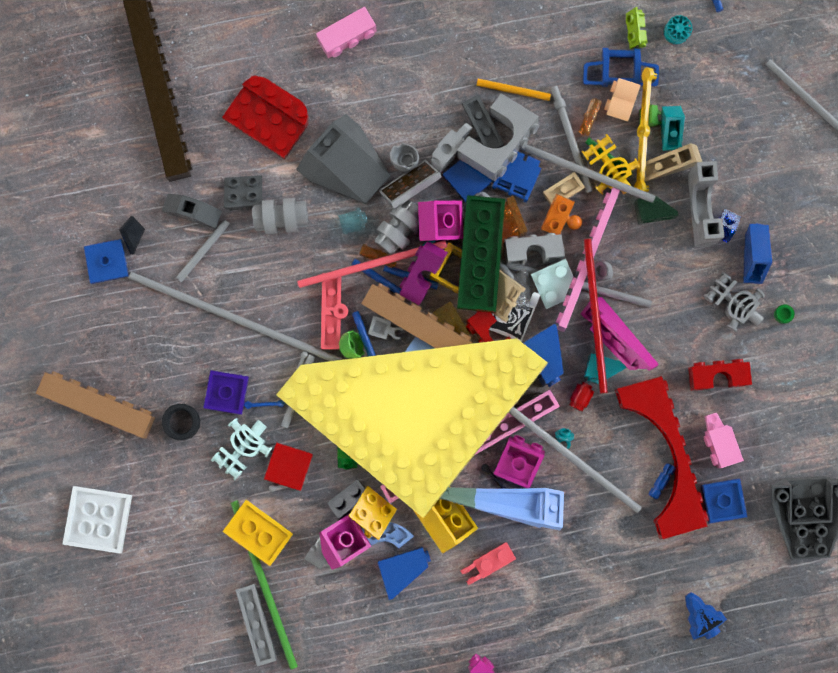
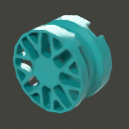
[663,15,693,45]

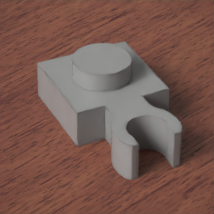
[368,316,403,340]

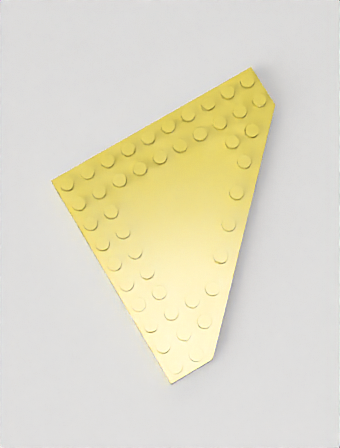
[276,338,548,518]

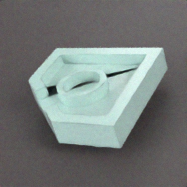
[531,258,574,309]

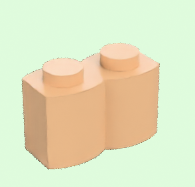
[604,78,640,121]

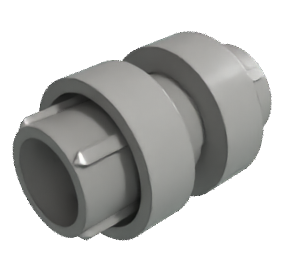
[252,198,308,235]
[374,200,419,255]

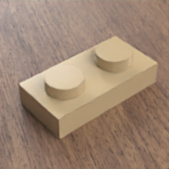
[543,172,585,205]

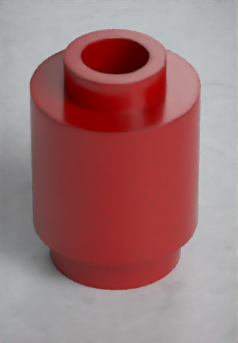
[569,382,594,412]

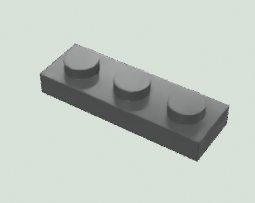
[462,95,504,149]

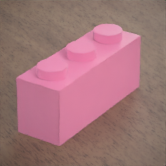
[316,7,376,58]

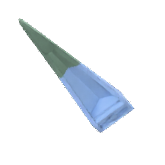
[440,487,564,530]

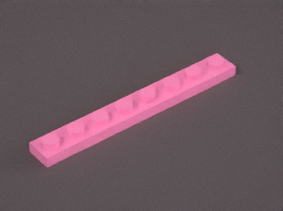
[556,188,620,332]

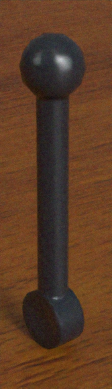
[481,464,509,489]

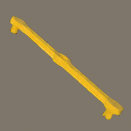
[634,68,657,192]

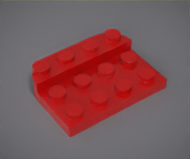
[222,75,309,160]

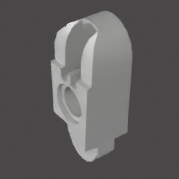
[431,123,472,173]

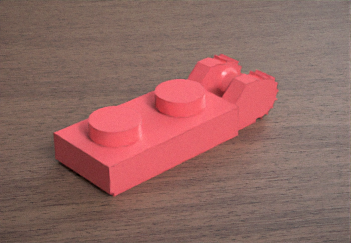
[460,542,516,585]

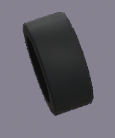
[162,403,200,440]

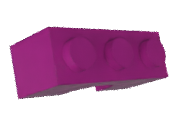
[399,241,448,305]

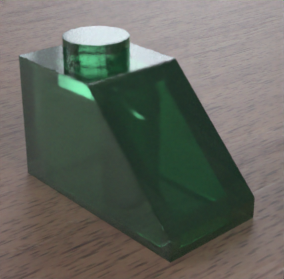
[634,196,679,225]

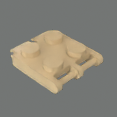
[493,270,525,322]

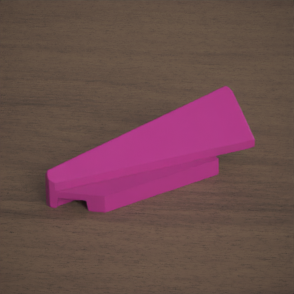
[580,297,659,371]

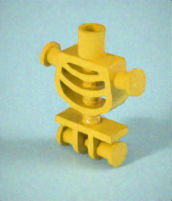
[581,134,640,195]

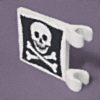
[489,292,540,342]

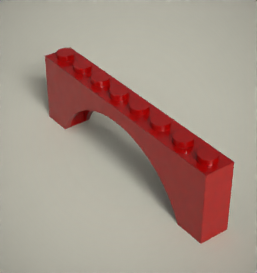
[615,376,709,539]

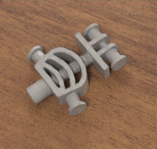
[703,272,765,332]

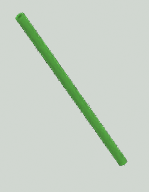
[230,500,298,670]

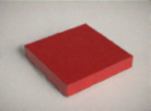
[264,442,313,491]

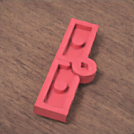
[321,273,349,350]

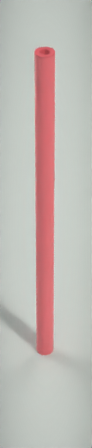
[297,240,447,288]

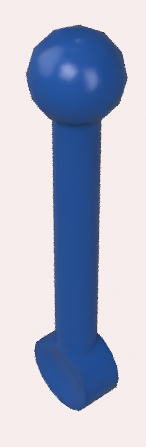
[244,400,285,409]

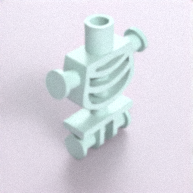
[211,418,272,480]

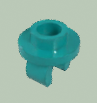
[555,428,574,449]

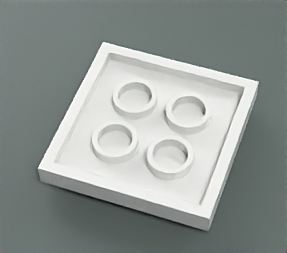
[63,486,132,553]

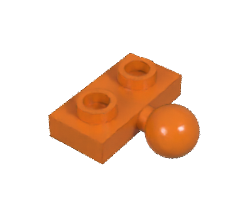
[541,194,582,235]

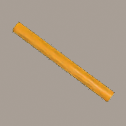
[476,78,551,101]

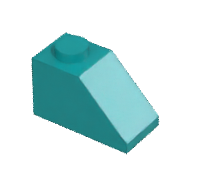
[660,106,685,151]
[583,353,627,384]

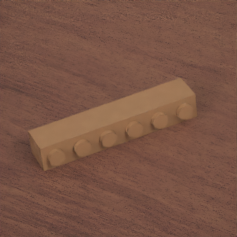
[361,283,474,348]
[36,371,156,439]

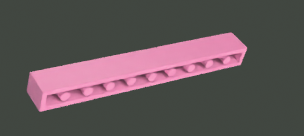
[380,390,560,504]

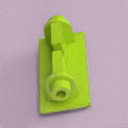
[625,7,648,49]

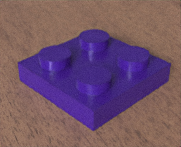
[204,370,249,415]

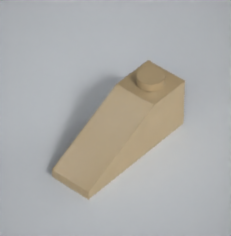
[644,143,702,182]

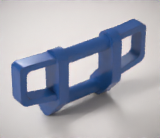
[583,48,659,87]

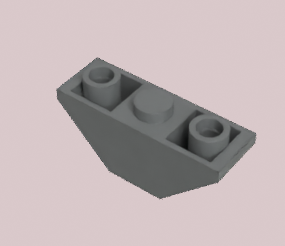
[162,194,222,229]

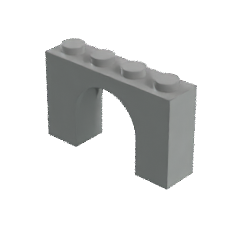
[457,93,539,181]
[687,161,724,247]

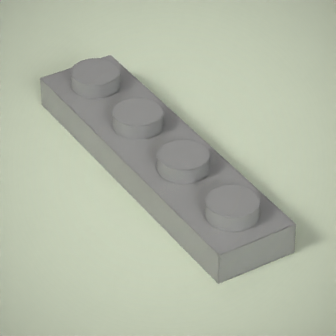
[235,584,277,667]

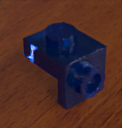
[720,208,741,243]

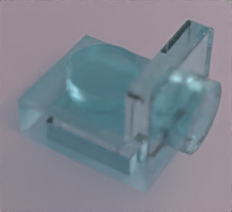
[338,207,368,235]

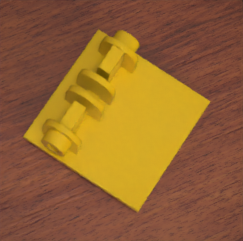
[348,486,397,540]

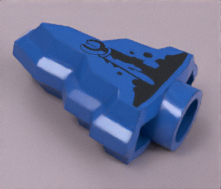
[685,592,727,640]

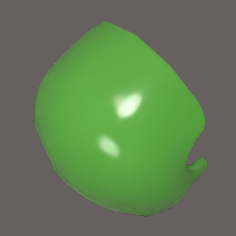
[339,330,365,359]

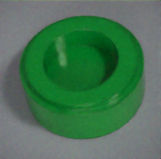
[774,304,795,324]

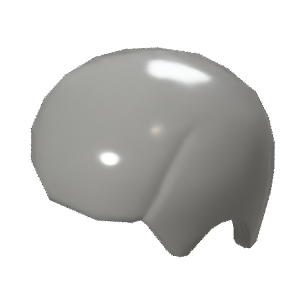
[389,143,419,172]

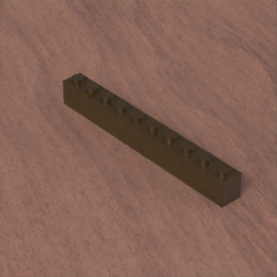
[123,0,193,182]

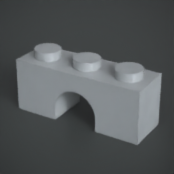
[503,233,565,267]

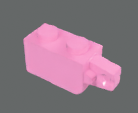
[704,413,744,468]

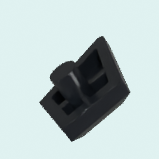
[119,216,145,255]

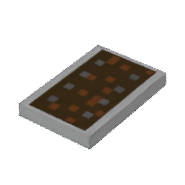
[379,160,442,208]

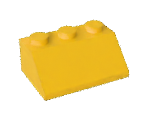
[413,486,478,554]

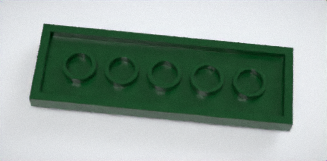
[457,195,505,313]

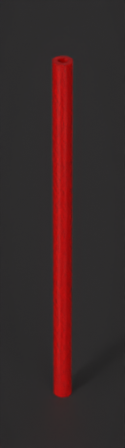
[584,239,608,394]

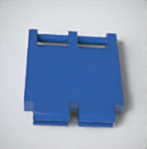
[492,152,541,203]

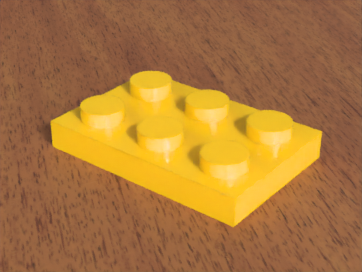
[222,500,293,566]

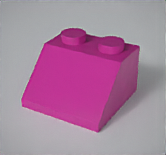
[418,201,463,241]
[319,514,372,570]

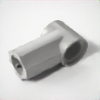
[304,527,326,570]

